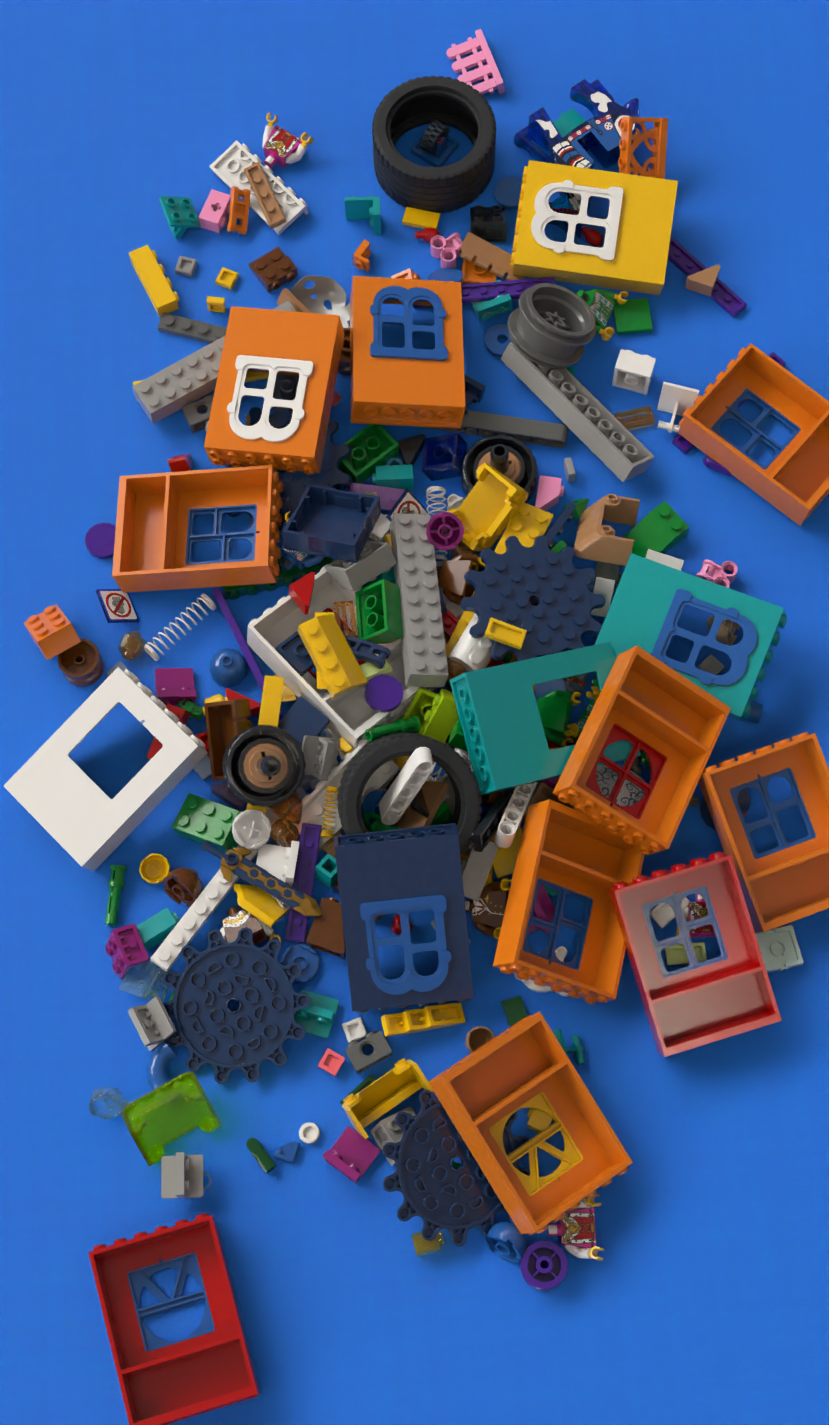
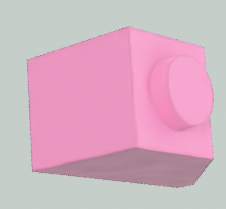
[535,475,564,511]

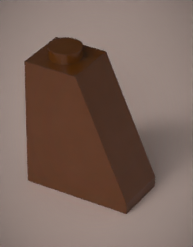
[306,897,346,959]

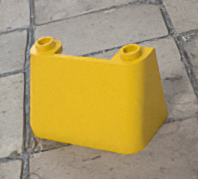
[447,463,529,552]

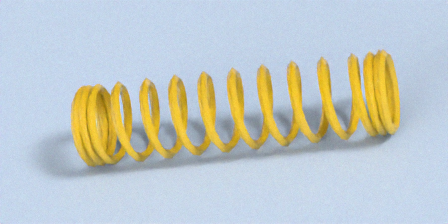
[320,786,339,838]

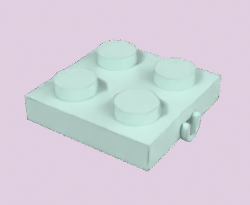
[755,925,804,973]

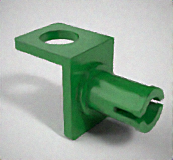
[364,812,400,832]

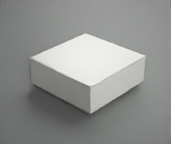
[342,1017,367,1044]

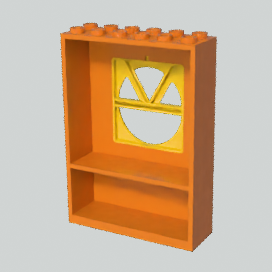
[428,1011,633,1235]

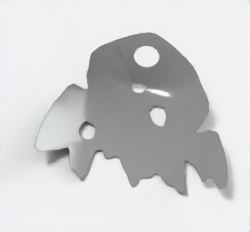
[290,276,350,328]

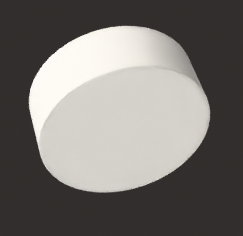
[299,1122,320,1144]

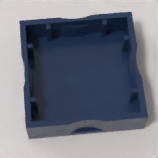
[282,484,381,563]

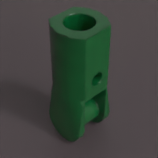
[246,1138,277,1174]

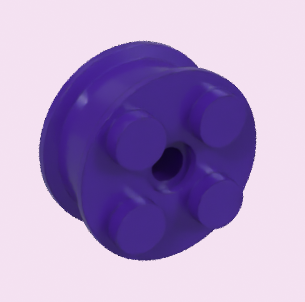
[520,1241,568,1290]

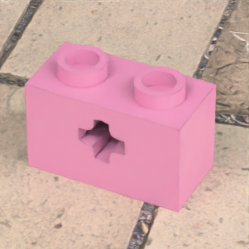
[198,189,231,233]

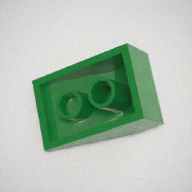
[623,501,689,558]

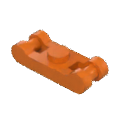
[227,186,251,235]

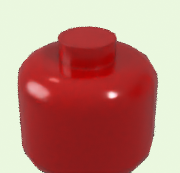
[391,915,413,935]

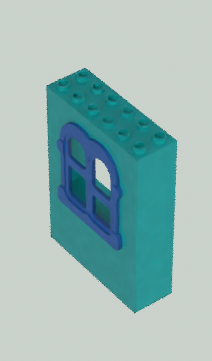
[595,553,787,722]

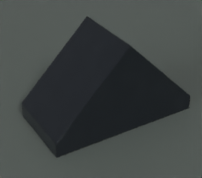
[398,434,426,467]

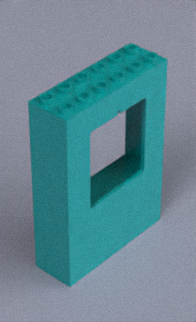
[450,642,641,796]

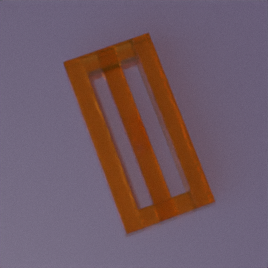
[614,406,655,430]
[333,601,357,637]

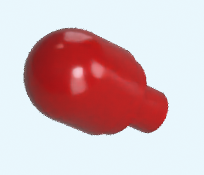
[581,226,603,247]
[415,228,440,242]

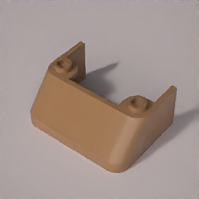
[574,494,640,566]

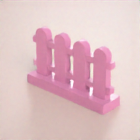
[446,29,506,95]

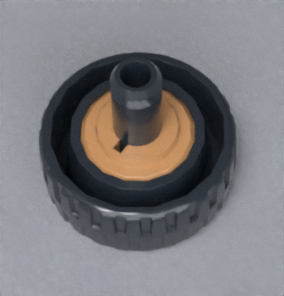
[461,435,538,503]
[222,725,306,807]

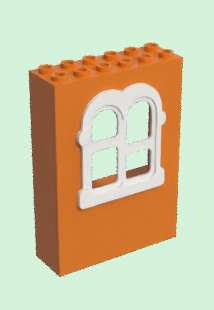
[204,306,344,474]

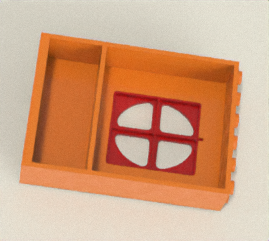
[553,646,731,855]

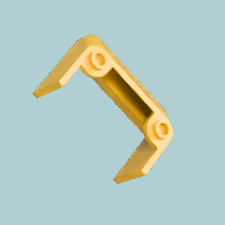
[342,1058,434,1139]

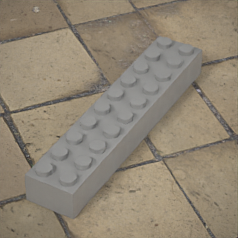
[132,300,297,424]
[500,342,655,482]
[390,513,448,687]

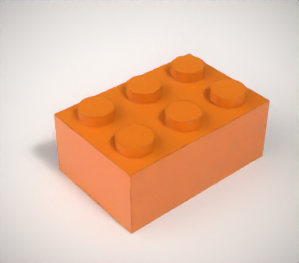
[24,604,81,661]

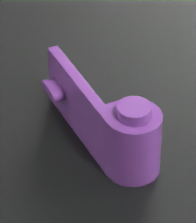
[349,483,405,511]

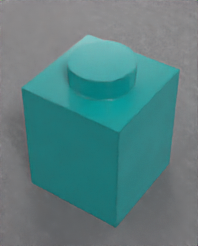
[315,853,338,888]

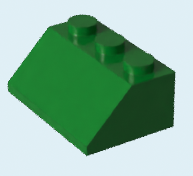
[355,579,403,644]

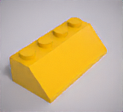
[297,614,368,700]

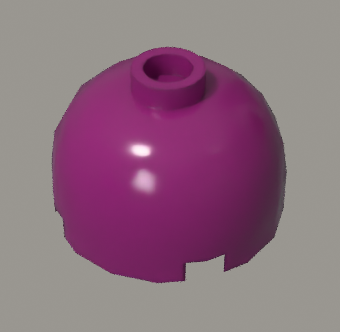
[426,511,464,550]

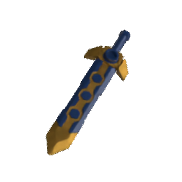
[201,841,322,916]

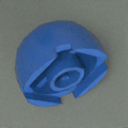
[210,648,248,687]
[484,1222,527,1263]

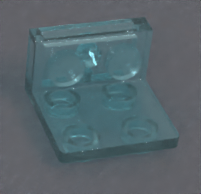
[119,958,178,1003]

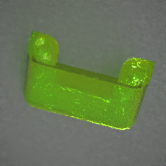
[121,1072,222,1167]

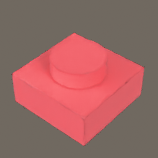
[318,1048,346,1077]

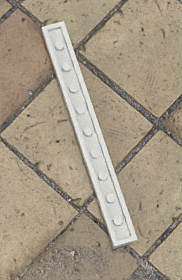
[150,807,284,972]

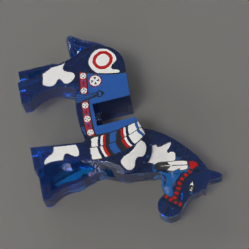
[514,79,642,238]

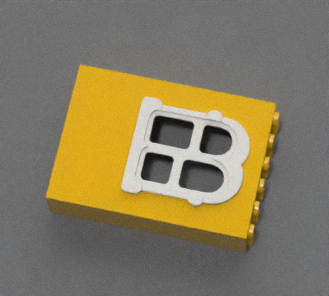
[510,160,678,296]

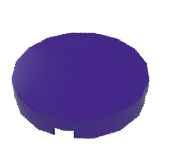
[85,523,116,559]
[364,675,403,713]

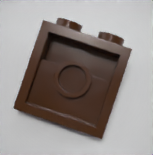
[249,247,298,293]

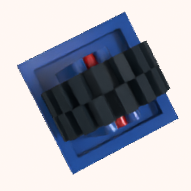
[411,120,459,167]

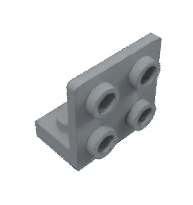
[370,1107,416,1166]

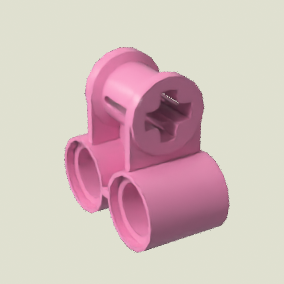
[430,232,463,268]
[696,559,738,588]

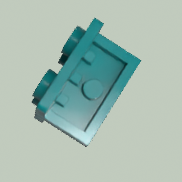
[159,196,201,239]
[294,990,339,1039]

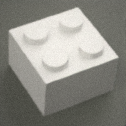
[612,349,656,395]

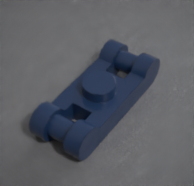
[345,635,391,669]

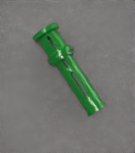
[365,715,421,742]
[104,865,127,926]

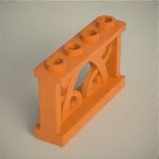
[618,117,668,179]

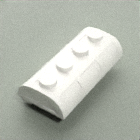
[449,614,493,672]

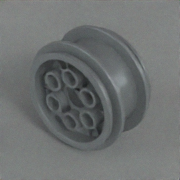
[508,283,596,369]

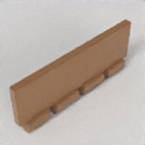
[459,232,525,281]

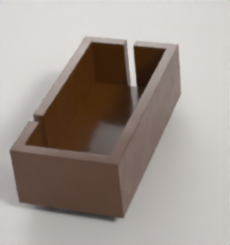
[204,699,252,781]

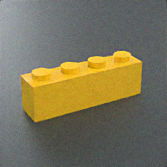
[129,245,180,317]

